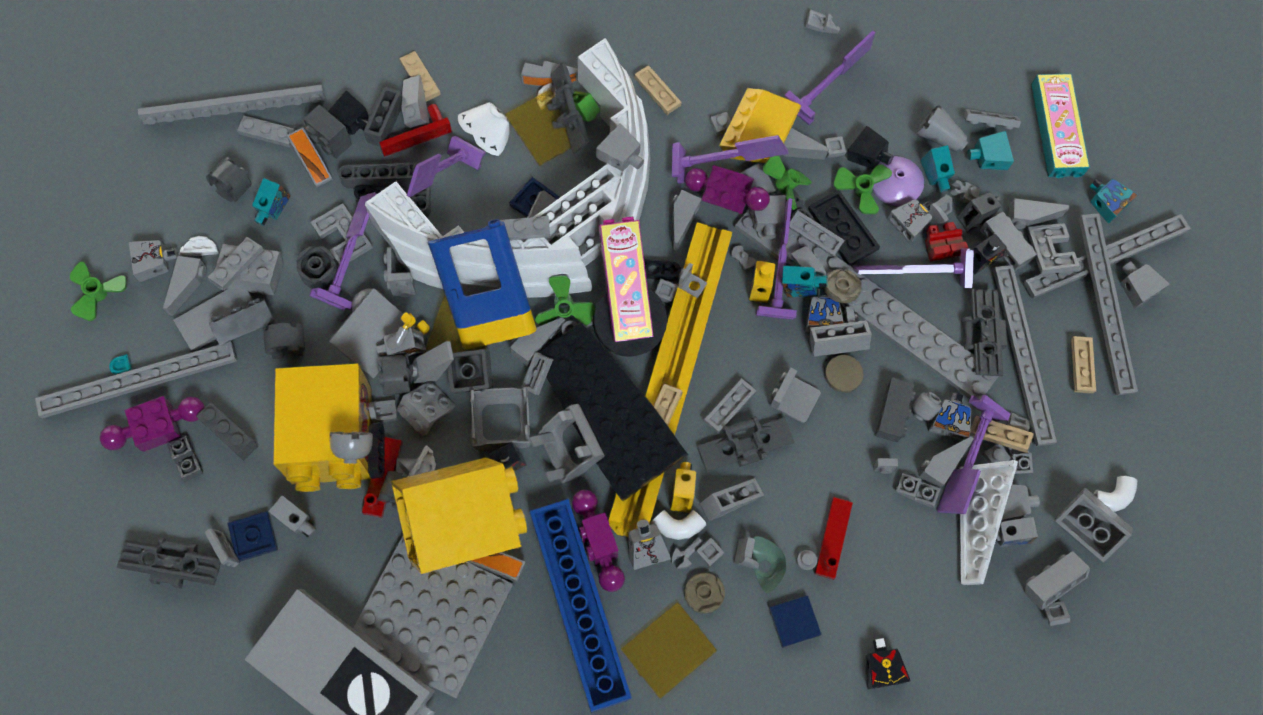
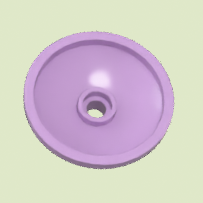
[871,156,924,206]

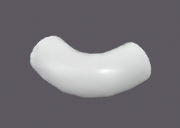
[1093,476,1138,512]
[650,510,707,540]

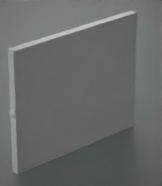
[329,288,417,379]

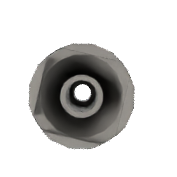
[916,104,968,151]

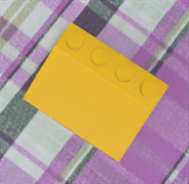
[720,88,801,163]

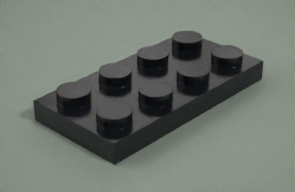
[808,190,880,266]

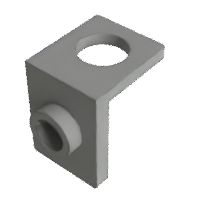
[678,263,707,298]

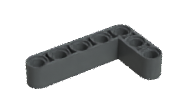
[338,163,431,217]

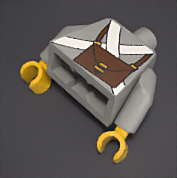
[377,312,430,356]

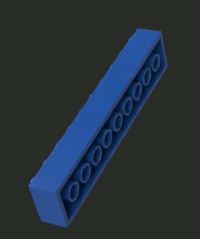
[530,499,632,713]

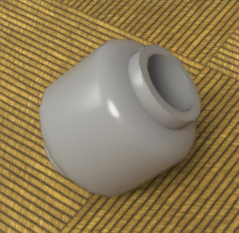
[912,392,941,421]

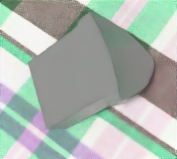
[930,195,952,224]
[368,400,398,423]
[734,537,759,569]

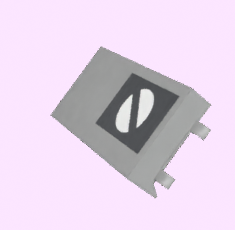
[244,589,436,715]

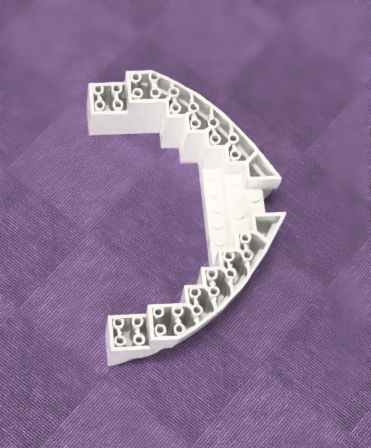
[365,38,650,298]

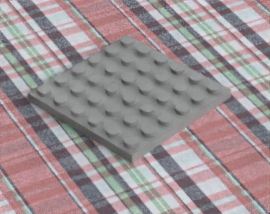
[353,536,514,699]

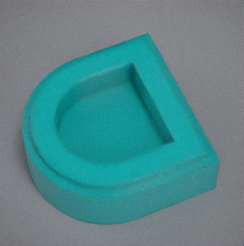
[109,354,132,375]

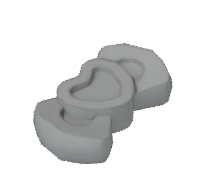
[731,245,756,270]

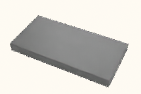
[173,288,253,352]

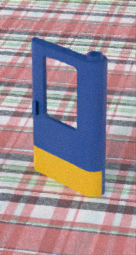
[428,219,537,349]

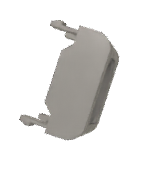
[470,387,531,451]
[529,404,605,483]

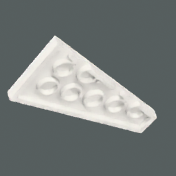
[960,460,1018,585]

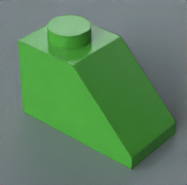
[572,91,600,122]

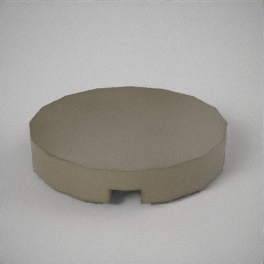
[824,269,862,303]
[825,355,864,393]
[684,572,725,614]

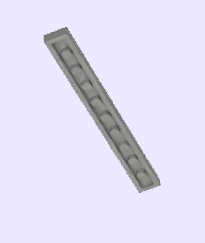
[138,85,326,125]
[1079,213,1138,396]
[1023,214,1191,299]
[993,265,1057,446]
[35,341,237,419]

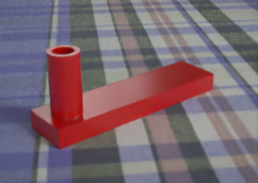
[379,104,452,157]
[362,437,403,518]
[815,497,853,580]

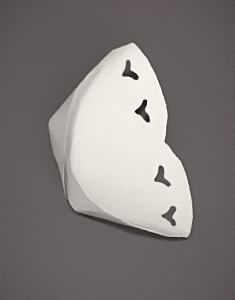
[458,102,510,156]

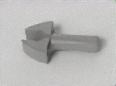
[671,537,703,569]

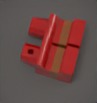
[925,222,968,262]

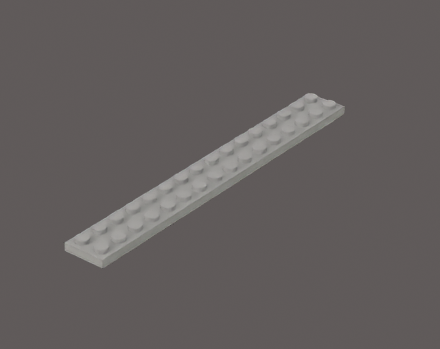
[735,209,999,400]

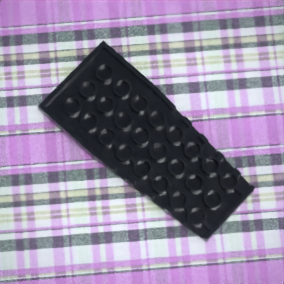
[538,323,688,501]

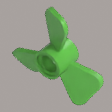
[763,156,812,210]
[834,164,892,214]
[70,262,127,321]
[535,275,595,326]

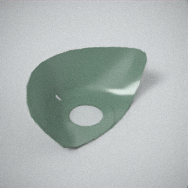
[753,536,787,593]

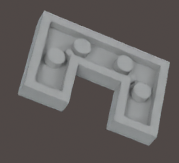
[311,203,373,264]
[1027,223,1080,275]

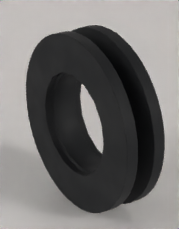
[593,287,667,357]

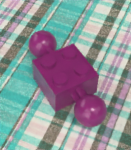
[685,165,770,214]
[100,396,205,452]
[572,490,625,592]

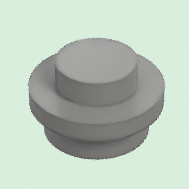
[797,550,817,571]

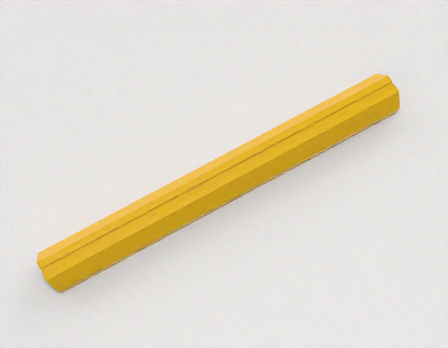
[608,222,733,538]

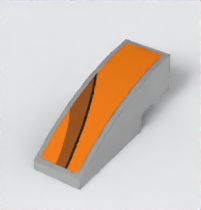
[521,61,578,86]
[286,127,333,188]
[467,552,526,583]

